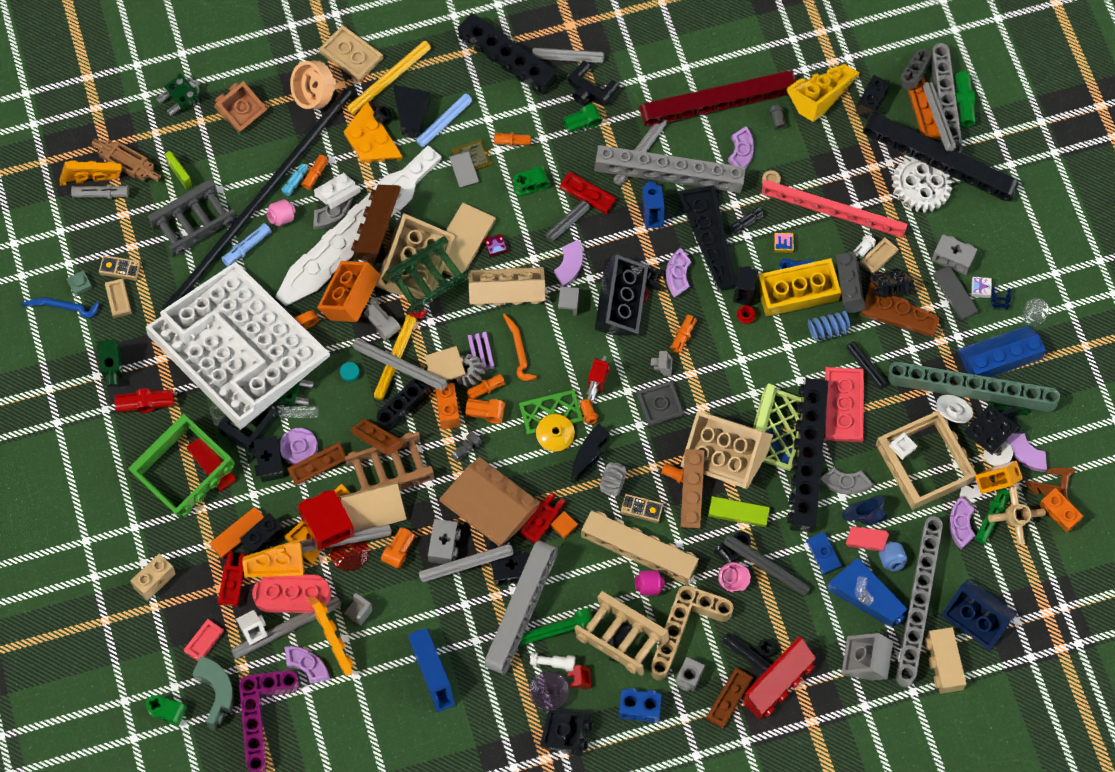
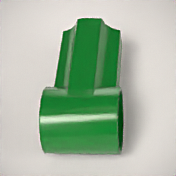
[563,104,602,133]

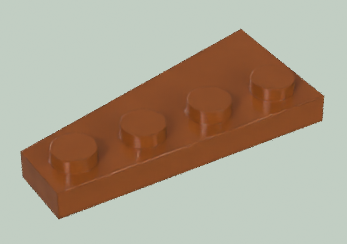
[860,282,939,338]

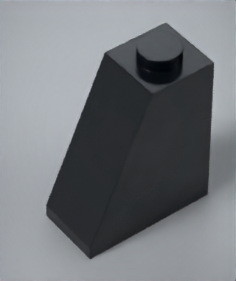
[393,85,431,138]

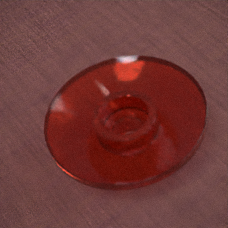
[330,541,369,571]

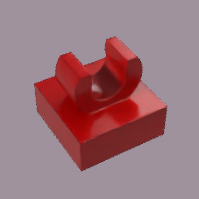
[568,665,592,690]

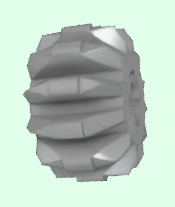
[455,354,485,387]
[600,462,627,496]

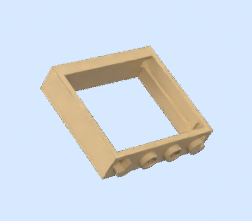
[876,410,977,510]

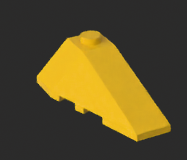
[787,64,859,122]

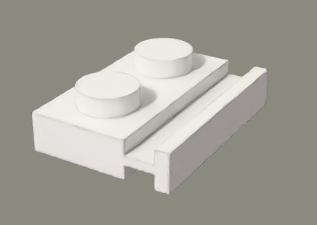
[314,173,361,209]

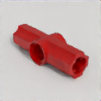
[115,389,175,413]

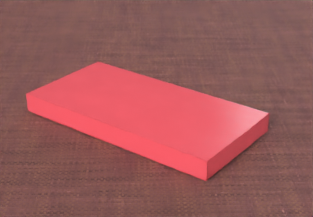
[824,367,864,442]

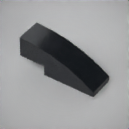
[571,423,610,483]

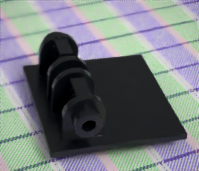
[866,268,914,298]
[964,404,1019,455]

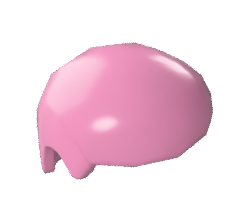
[718,562,751,592]

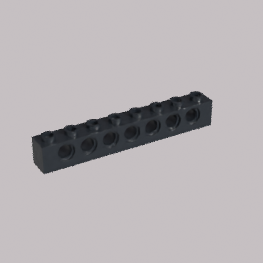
[787,378,829,533]

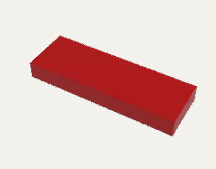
[559,172,616,215]
[186,438,236,492]

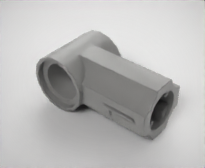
[364,303,401,341]

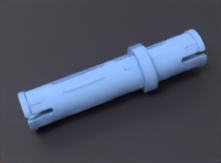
[221,223,271,266]

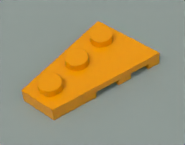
[60,160,122,186]
[242,539,304,577]

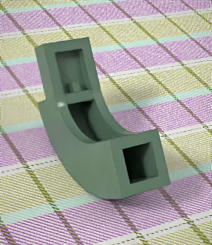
[192,656,234,730]

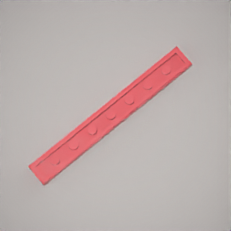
[761,180,907,238]

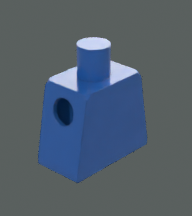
[642,181,664,229]

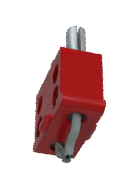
[587,356,610,402]

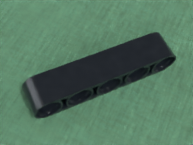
[376,366,435,431]

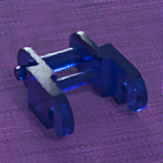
[991,287,1011,310]

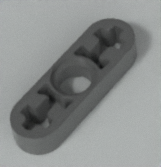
[901,49,931,89]

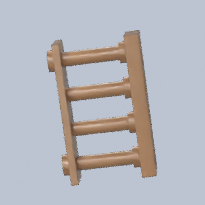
[345,432,434,492]

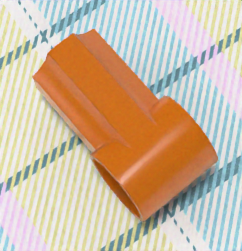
[465,398,505,424]
[381,528,415,569]

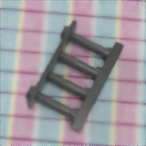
[147,179,236,257]

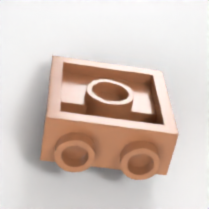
[214,81,267,133]

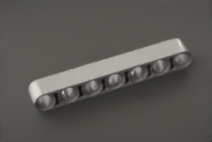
[931,43,962,153]
[484,541,558,674]

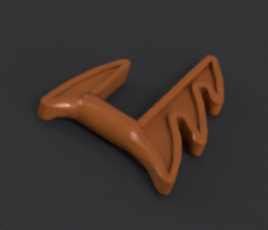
[1025,468,1076,502]

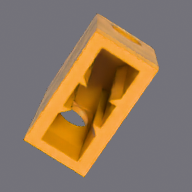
[975,461,1022,494]

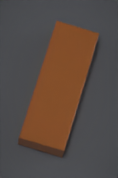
[351,419,403,456]
[287,442,346,486]
[706,667,753,729]

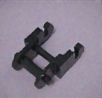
[646,267,666,292]

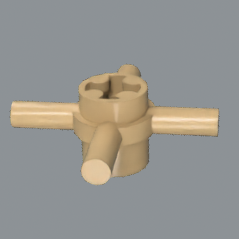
[988,486,1046,545]

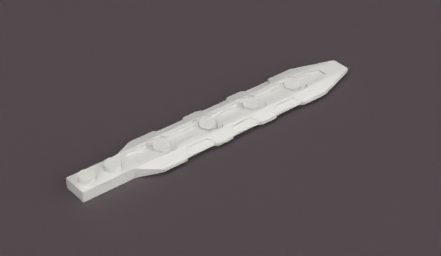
[275,146,442,307]

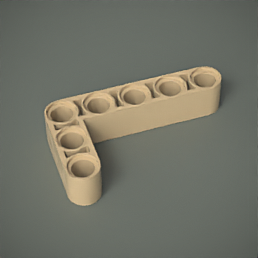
[651,586,733,680]

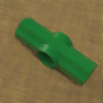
[953,71,976,128]

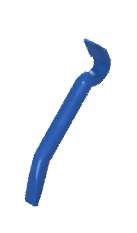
[22,298,100,318]

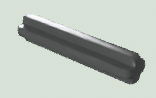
[545,200,589,242]

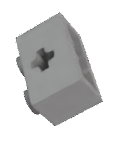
[932,234,977,275]
[428,519,461,564]

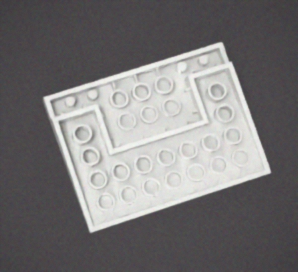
[146,262,330,430]

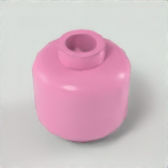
[267,199,296,226]

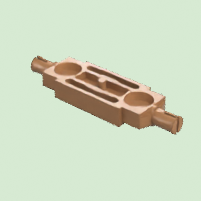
[92,139,161,182]

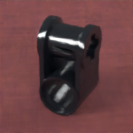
[714,531,751,565]

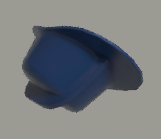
[842,495,887,525]

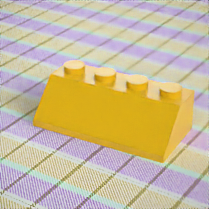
[758,259,841,317]

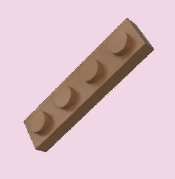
[680,449,705,529]

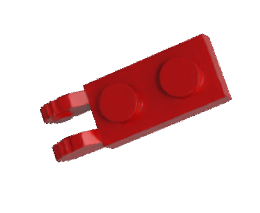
[520,492,566,544]
[218,552,246,607]

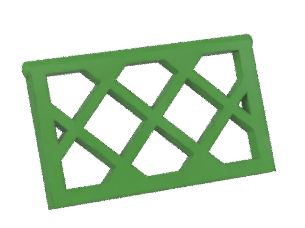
[519,390,583,435]

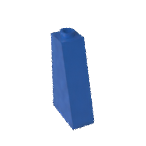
[827,558,907,628]
[408,628,455,713]

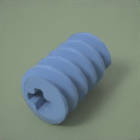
[808,310,850,342]

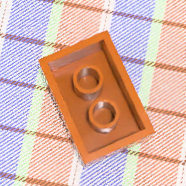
[317,261,380,322]

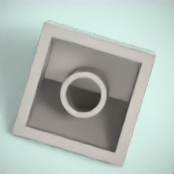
[841,633,893,680]

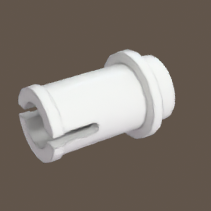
[854,235,876,259]

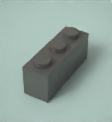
[836,251,866,314]

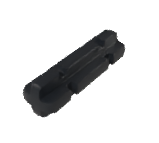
[730,207,764,234]

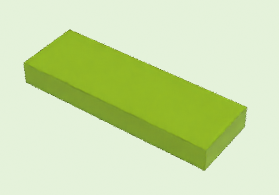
[708,496,770,527]

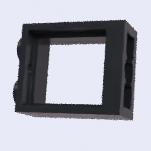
[217,404,278,453]

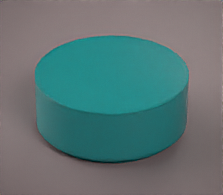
[340,362,360,382]

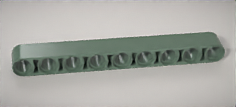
[888,362,1060,412]

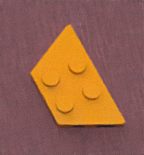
[344,102,402,163]

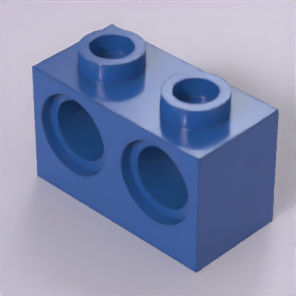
[619,688,662,723]

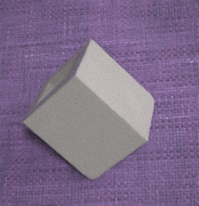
[558,286,579,316]
[345,593,373,626]

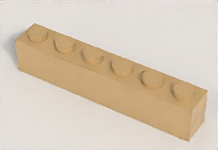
[581,511,699,585]

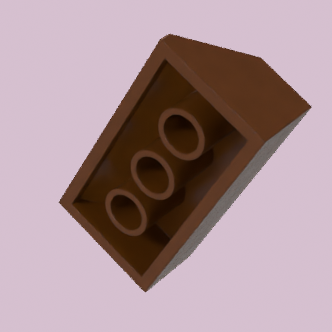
[351,184,401,265]

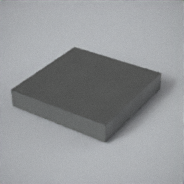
[636,381,685,428]

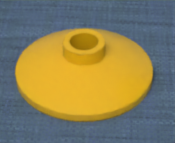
[536,414,575,452]

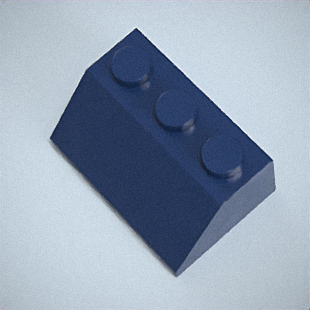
[941,579,1017,651]

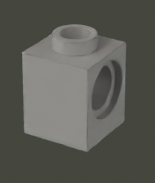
[676,657,705,692]

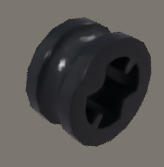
[373,105,392,124]
[757,639,776,659]

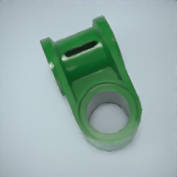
[513,166,550,196]
[146,695,187,726]

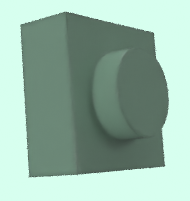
[66,271,92,297]

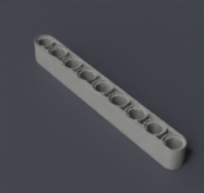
[896,516,943,687]

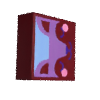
[484,234,508,257]

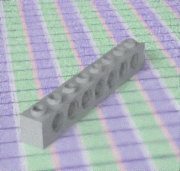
[594,145,745,193]

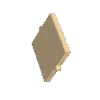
[425,346,466,381]

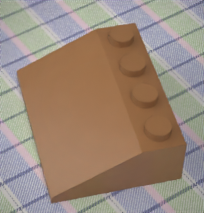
[439,457,540,547]

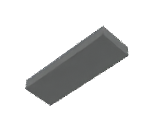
[932,265,978,321]

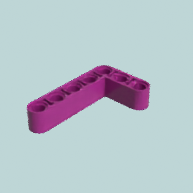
[239,670,300,772]

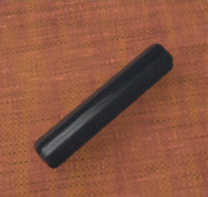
[846,341,887,389]
[722,632,772,673]

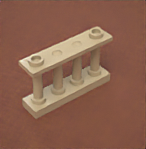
[574,591,669,676]

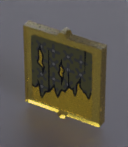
[451,139,492,171]

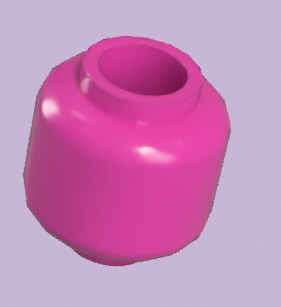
[635,570,665,596]

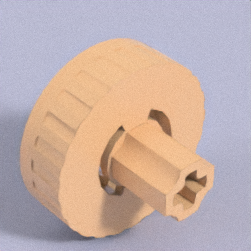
[290,61,337,109]

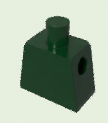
[97,339,123,387]

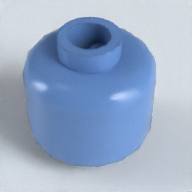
[879,541,907,572]

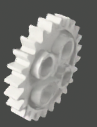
[892,157,952,213]

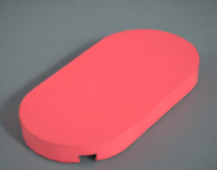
[252,575,331,613]

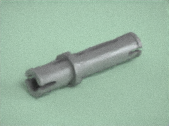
[71,184,129,199]

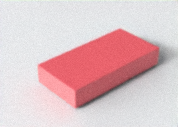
[846,526,889,551]
[183,619,224,661]

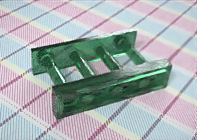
[381,236,471,315]

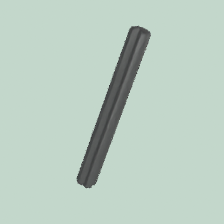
[724,535,810,595]

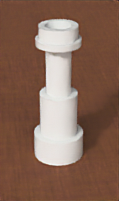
[530,653,576,672]

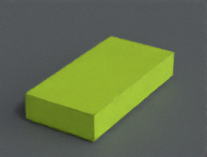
[164,151,192,190]

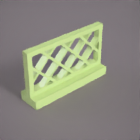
[753,384,810,471]

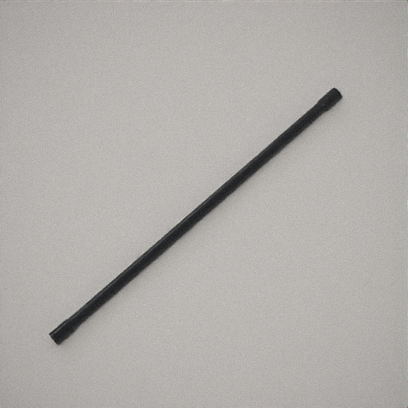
[163,88,352,309]

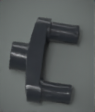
[566,61,619,106]

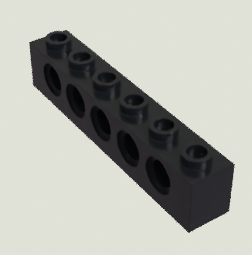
[458,12,557,95]

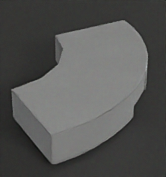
[313,197,353,229]
[820,467,874,495]

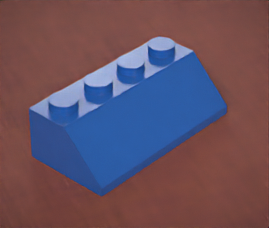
[957,326,1046,377]

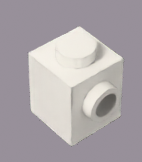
[236,610,267,645]

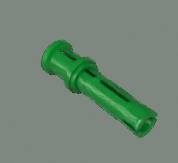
[974,488,1010,544]

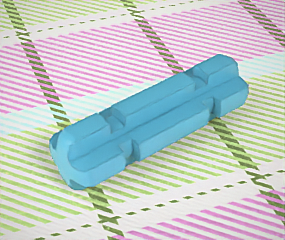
[282,164,309,196]

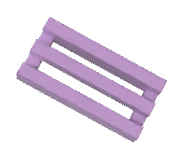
[468,332,494,370]

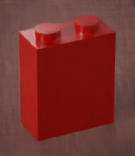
[298,489,354,551]

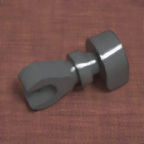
[451,431,482,463]

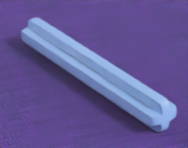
[417,94,472,147]

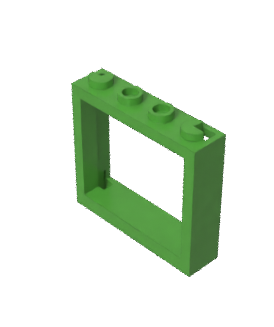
[128,414,235,519]

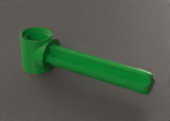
[520,608,597,645]

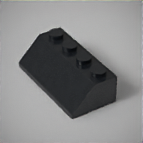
[595,254,648,335]

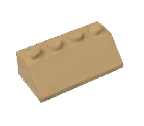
[469,267,545,306]

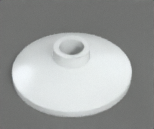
[936,395,973,423]

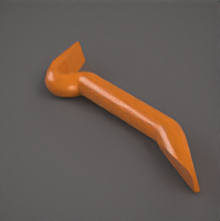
[503,314,537,381]

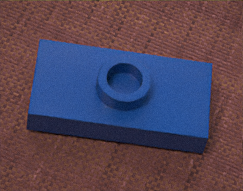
[806,532,841,575]

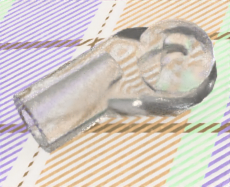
[854,576,874,605]

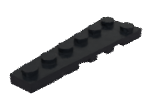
[678,185,736,291]

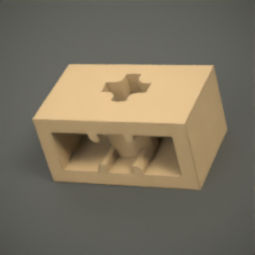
[130,554,176,601]

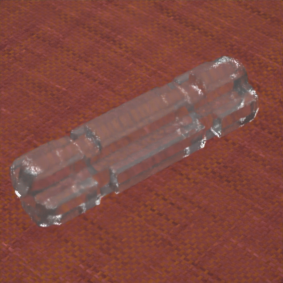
[281,406,319,418]

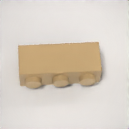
[925,627,966,694]

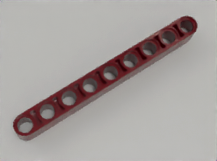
[639,71,796,127]

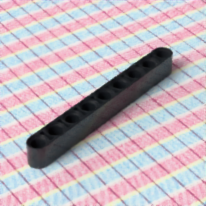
[863,113,1019,201]

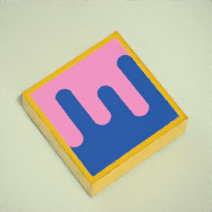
[774,233,794,253]

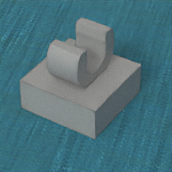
[651,351,672,376]

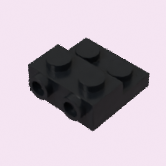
[540,708,593,756]

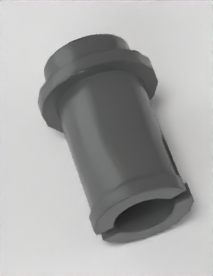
[769,105,786,130]

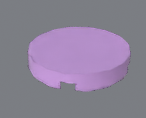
[279,428,318,465]

